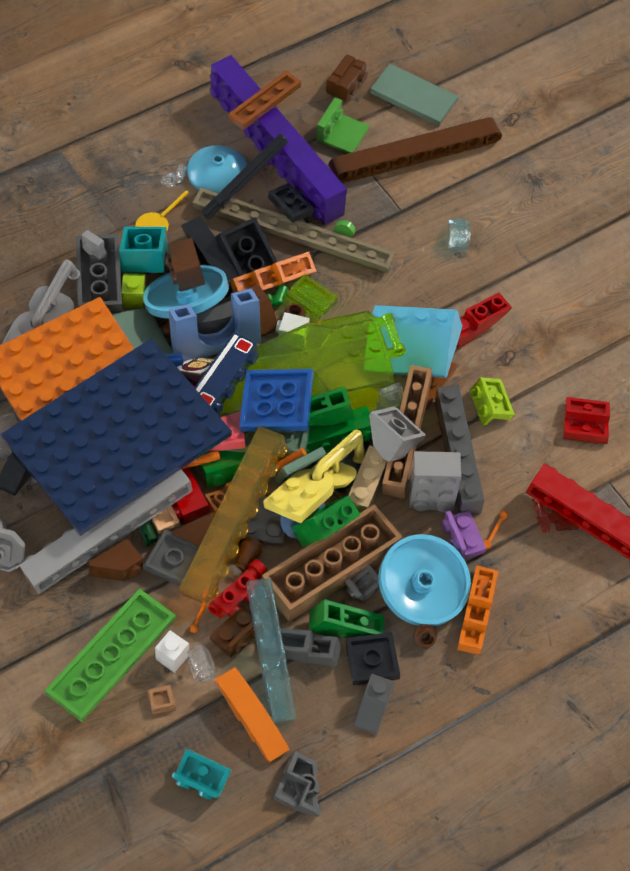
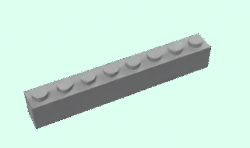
[19,469,193,595]

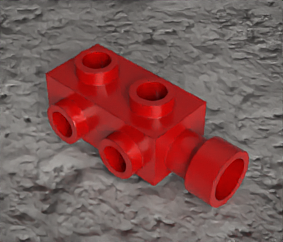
[208,559,267,619]

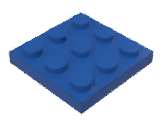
[239,369,314,432]

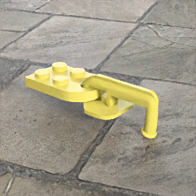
[263,430,364,523]

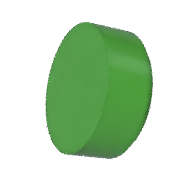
[334,220,356,238]

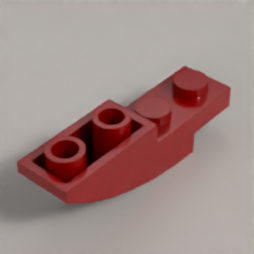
[456,292,512,349]

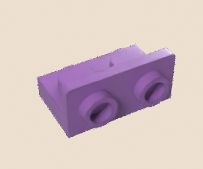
[442,511,486,559]

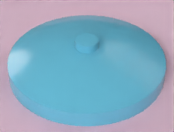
[143,265,229,318]
[378,534,471,627]

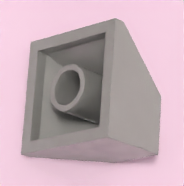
[369,406,426,462]

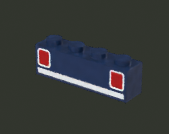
[195,332,259,415]

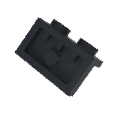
[268,183,314,223]

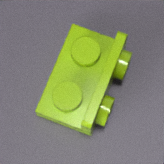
[469,377,515,425]

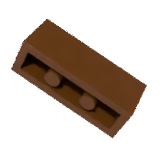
[166,238,205,291]

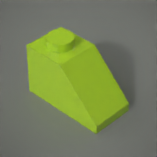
[121,272,147,309]

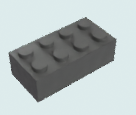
[76,234,122,314]

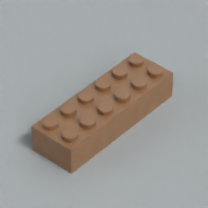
[261,504,403,622]

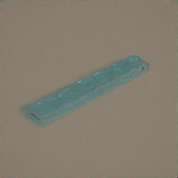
[246,578,297,723]

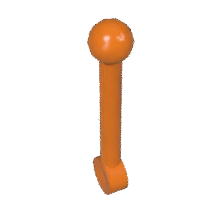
[483,510,508,550]
[189,591,213,634]

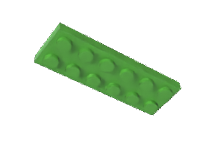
[45,588,176,722]

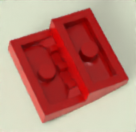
[563,397,610,444]

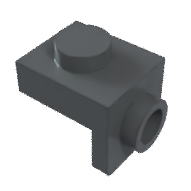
[344,565,380,602]

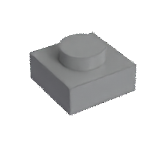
[82,230,105,259]

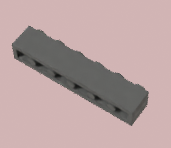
[434,385,484,514]

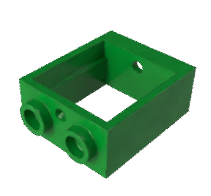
[291,495,360,547]

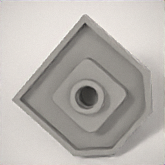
[0,518,25,572]

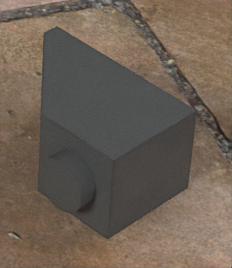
[354,674,394,735]

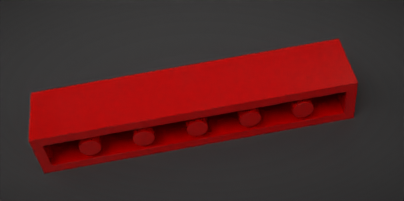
[525,463,630,560]

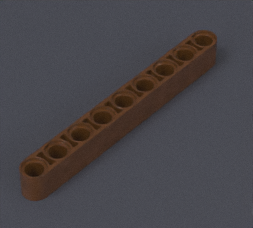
[328,117,502,184]

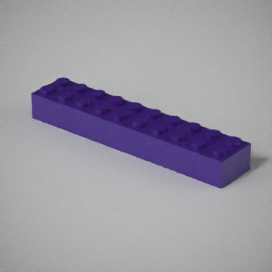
[210,55,347,225]

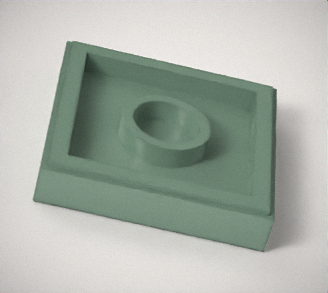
[274,447,326,485]

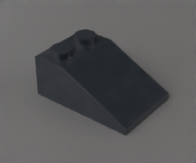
[215,217,278,276]

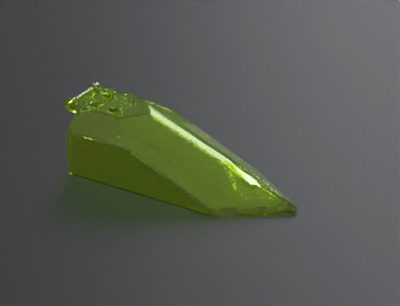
[219,310,406,418]

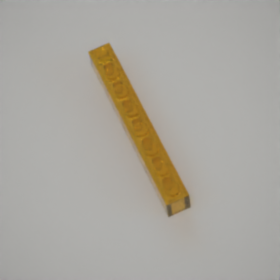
[179,426,288,605]

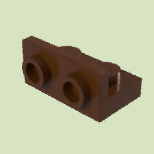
[210,605,264,658]

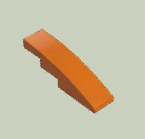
[229,252,316,293]
[457,565,499,655]
[214,667,290,763]

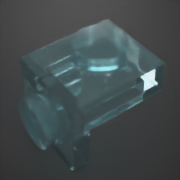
[448,219,471,250]

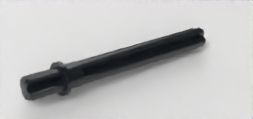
[201,134,288,220]

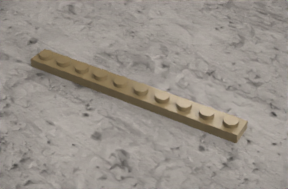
[193,188,395,273]

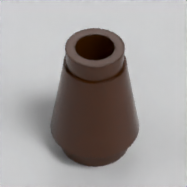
[234,537,263,573]

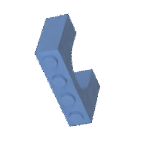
[169,288,261,361]

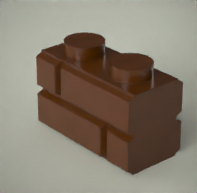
[326,54,368,101]

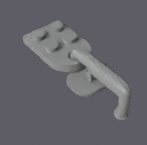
[1,259,80,345]

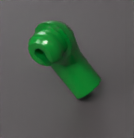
[267,284,288,307]

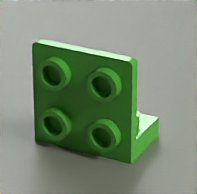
[316,98,369,154]

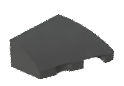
[272,751,321,817]

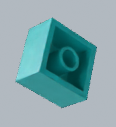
[119,227,168,273]

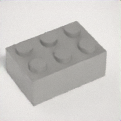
[408,451,461,512]

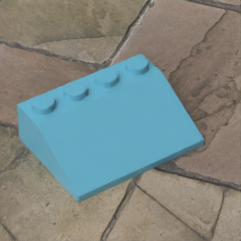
[363,305,462,378]

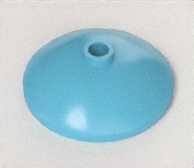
[187,145,248,193]

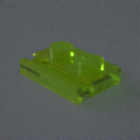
[285,274,338,321]

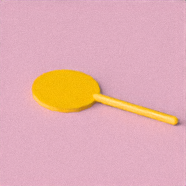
[135,191,189,232]

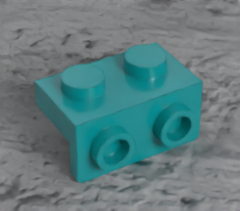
[171,749,232,800]

